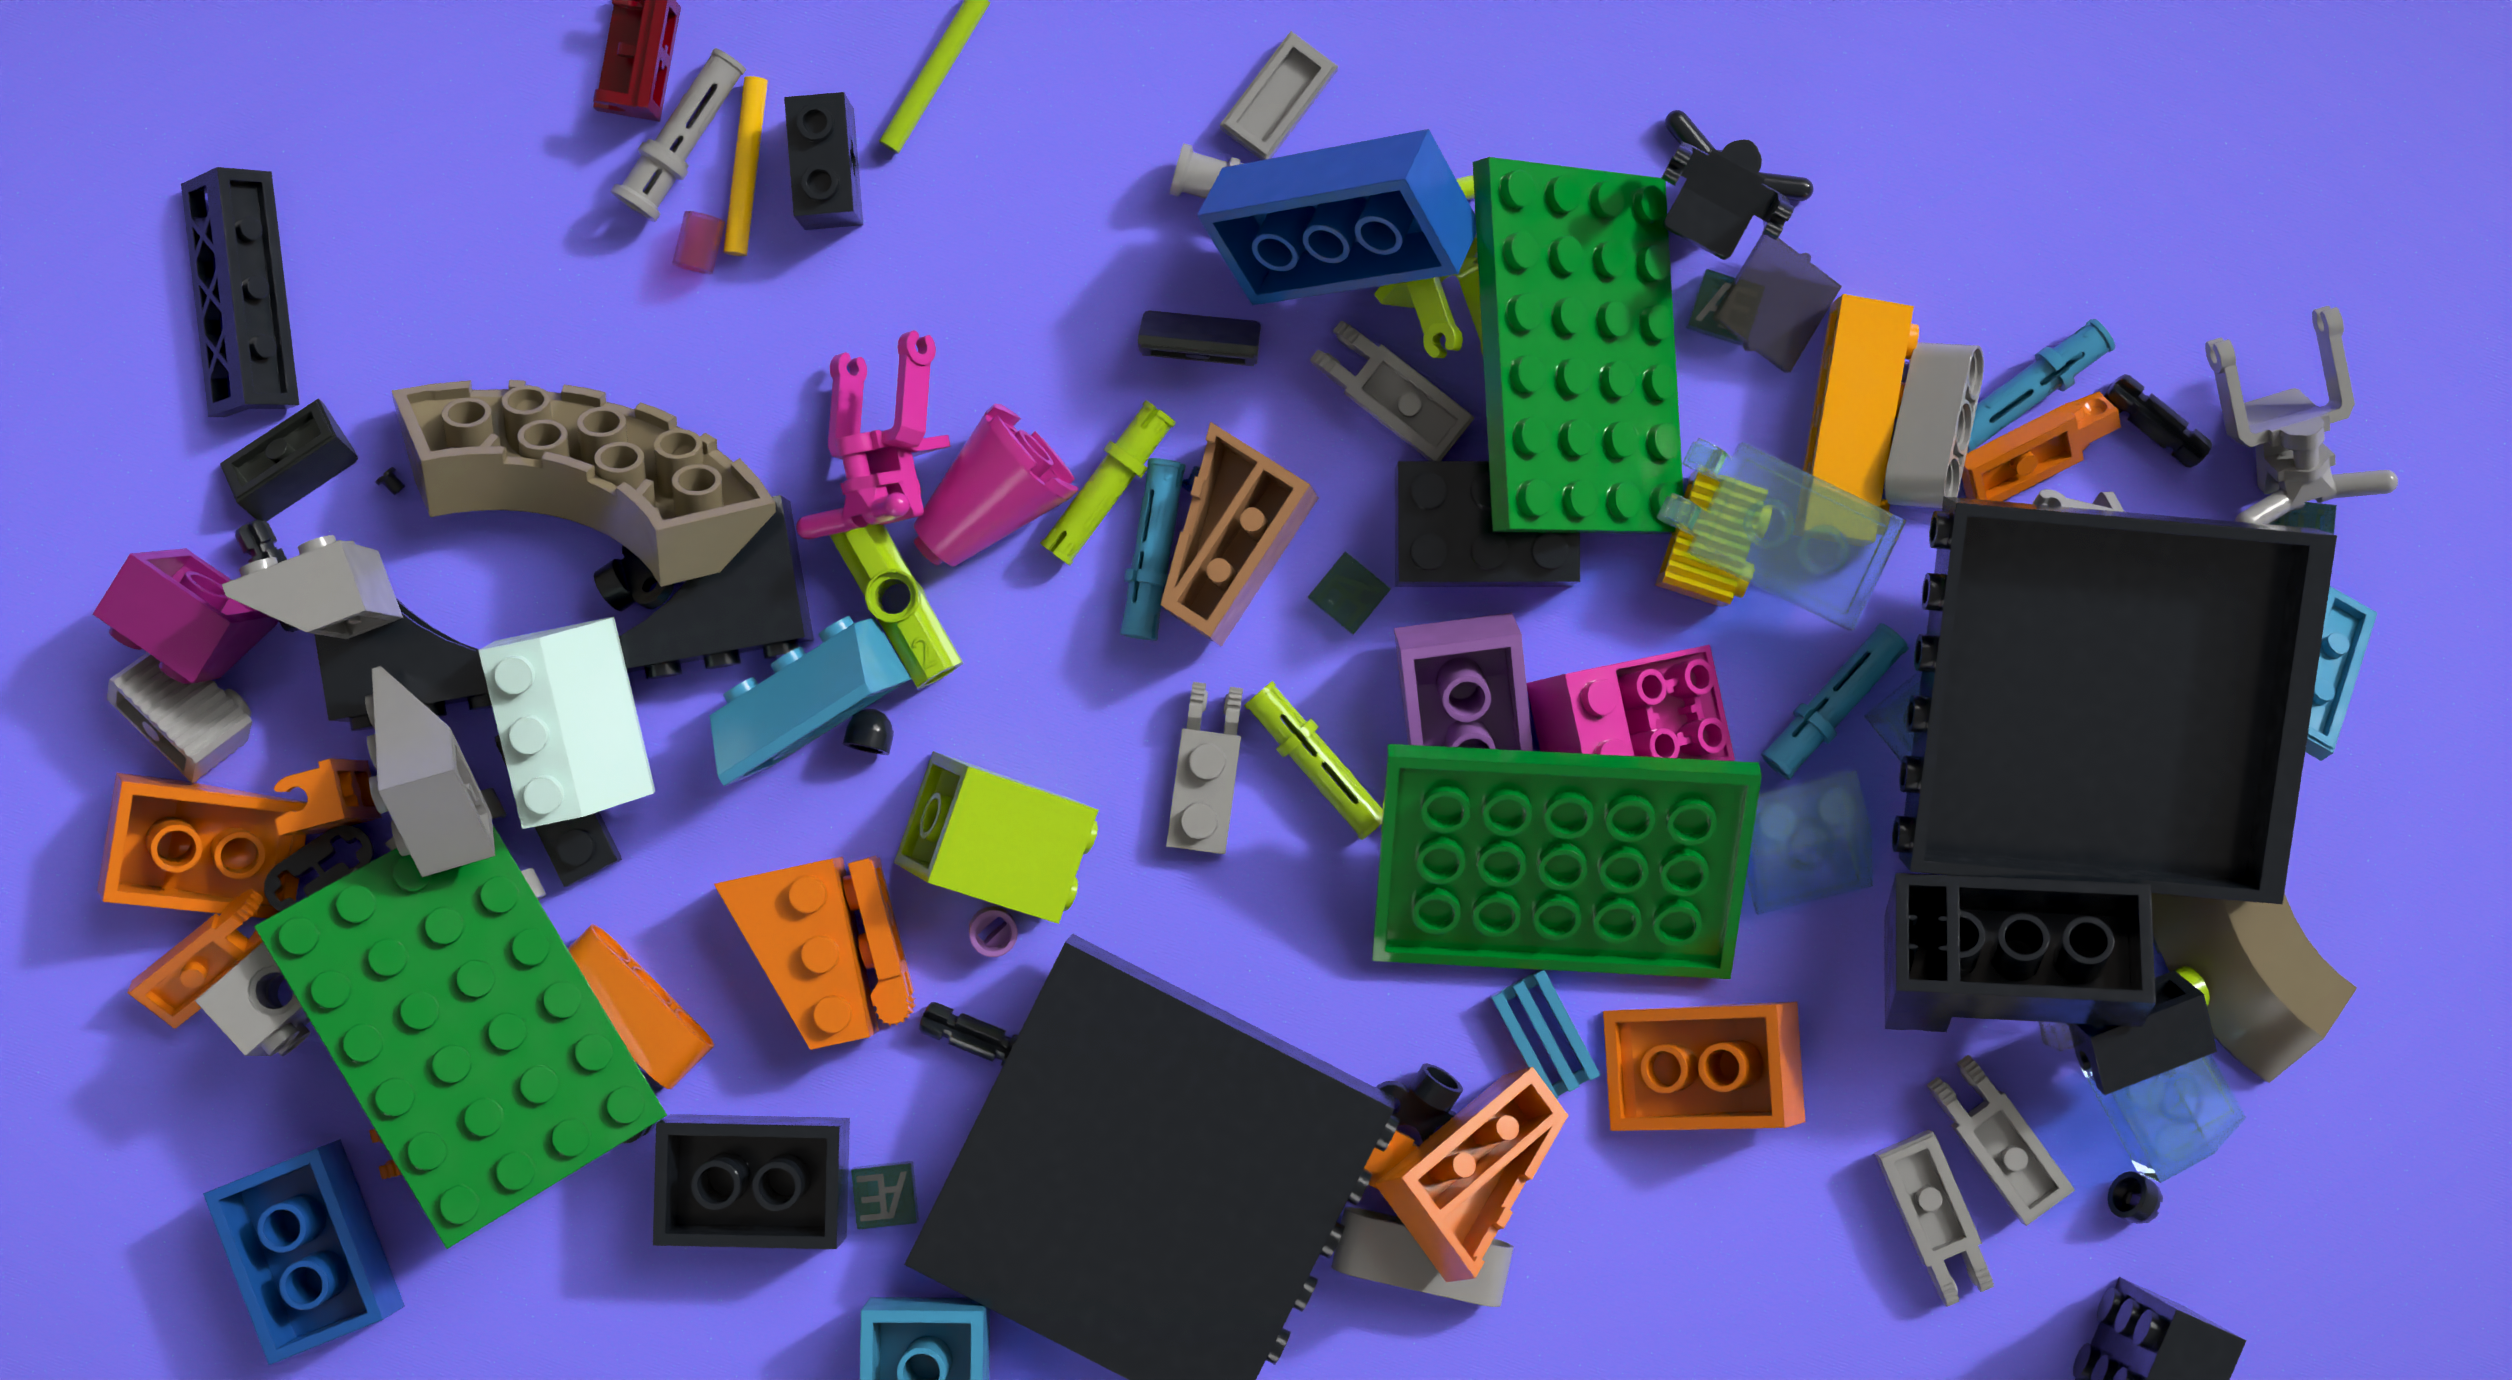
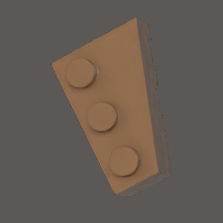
[1160,422,1319,647]

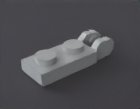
[1310,321,1474,461]
[1166,682,1243,854]
[1927,1055,2075,1226]
[1874,1129,1994,1307]

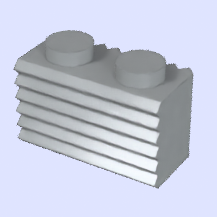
[107,652,252,783]

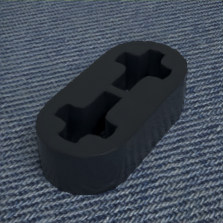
[264,825,374,912]

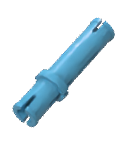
[1967,319,2116,453]
[1120,458,1186,641]
[1761,623,1909,780]

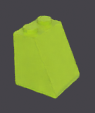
[894,751,1099,924]

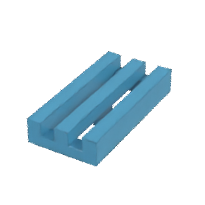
[1490,970,1601,1099]

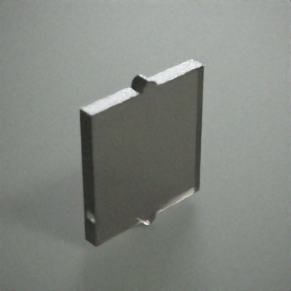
[1712,233,1842,373]

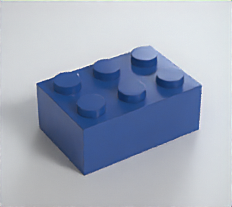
[203,1139,405,1365]

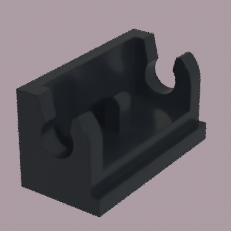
[2066,970,2217,1095]

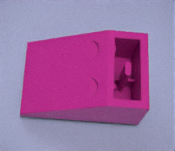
[1526,645,1735,761]

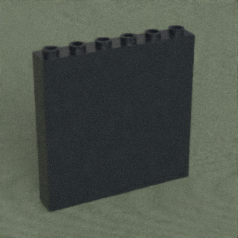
[1892,496,2337,905]
[904,934,1400,1380]

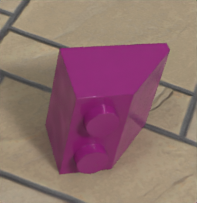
[93,548,279,684]

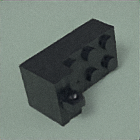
[1884,873,2156,1032]

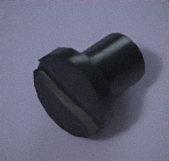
[375,467,405,496]

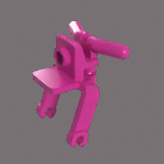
[796,330,951,540]

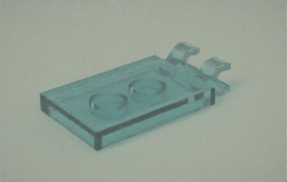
[1656,438,1907,631]

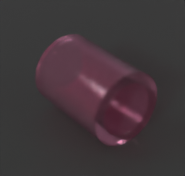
[672,211,725,275]

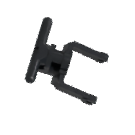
[1661,110,1814,260]

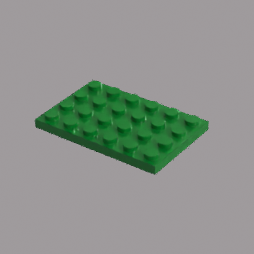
[1472,157,1684,534]
[1372,744,1762,979]
[254,824,667,1249]

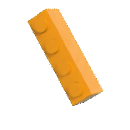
[1792,294,1919,547]

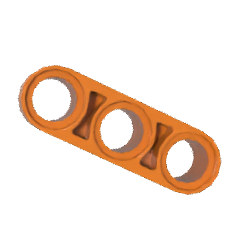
[567,924,714,1089]

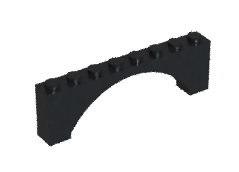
[314,495,814,731]

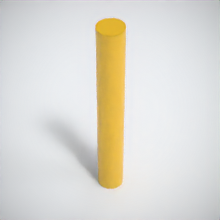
[723,76,768,256]

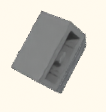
[365,666,495,877]

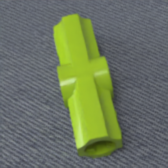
[830,524,964,689]

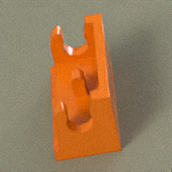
[274,759,382,835]

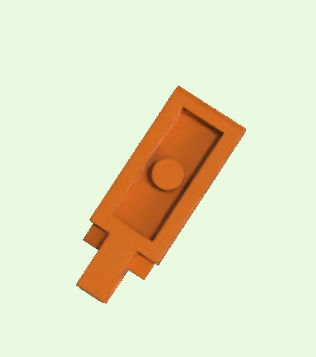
[1962,391,2121,501]

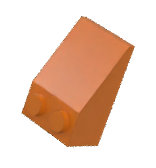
[97,772,307,919]
[1603,1001,1806,1131]

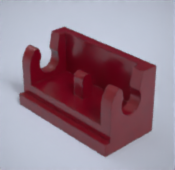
[593,0,681,122]

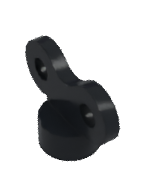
[594,545,675,611]
[1376,1063,1463,1142]

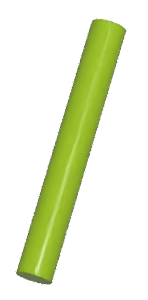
[879,0,990,154]

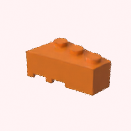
[714,857,879,1050]

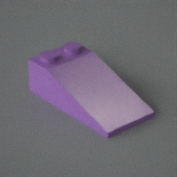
[1394,612,1533,751]

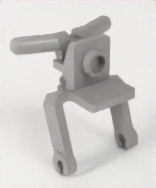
[2205,306,2398,524]

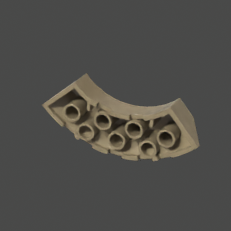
[392,380,776,587]
[2151,892,2357,1083]

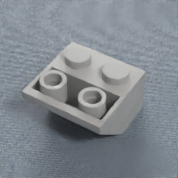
[222,535,403,639]

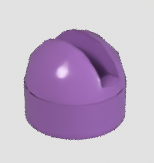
[969,906,1018,957]

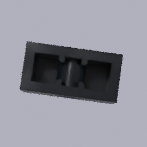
[784,92,863,230]

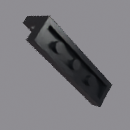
[181,167,299,417]

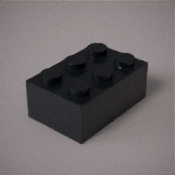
[1395,461,1580,587]
[653,1114,850,1249]
[2073,1277,2247,1380]

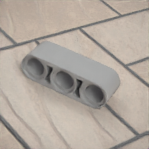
[1885,342,1984,509]
[1331,1207,1514,1307]

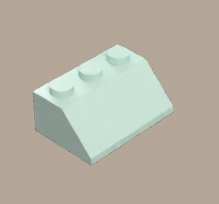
[478,617,655,829]

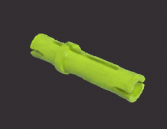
[1040,400,1176,566]
[1244,681,1383,840]

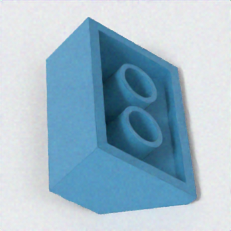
[709,616,911,786]

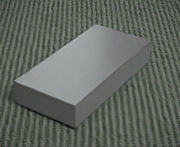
[1220,31,1338,160]

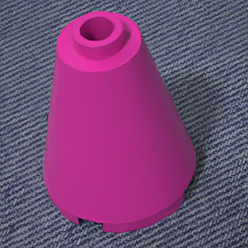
[913,403,1078,567]

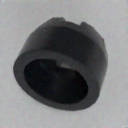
[843,709,894,755]
[2107,1171,2163,1224]

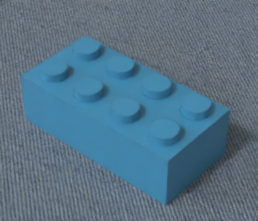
[860,1297,990,1380]

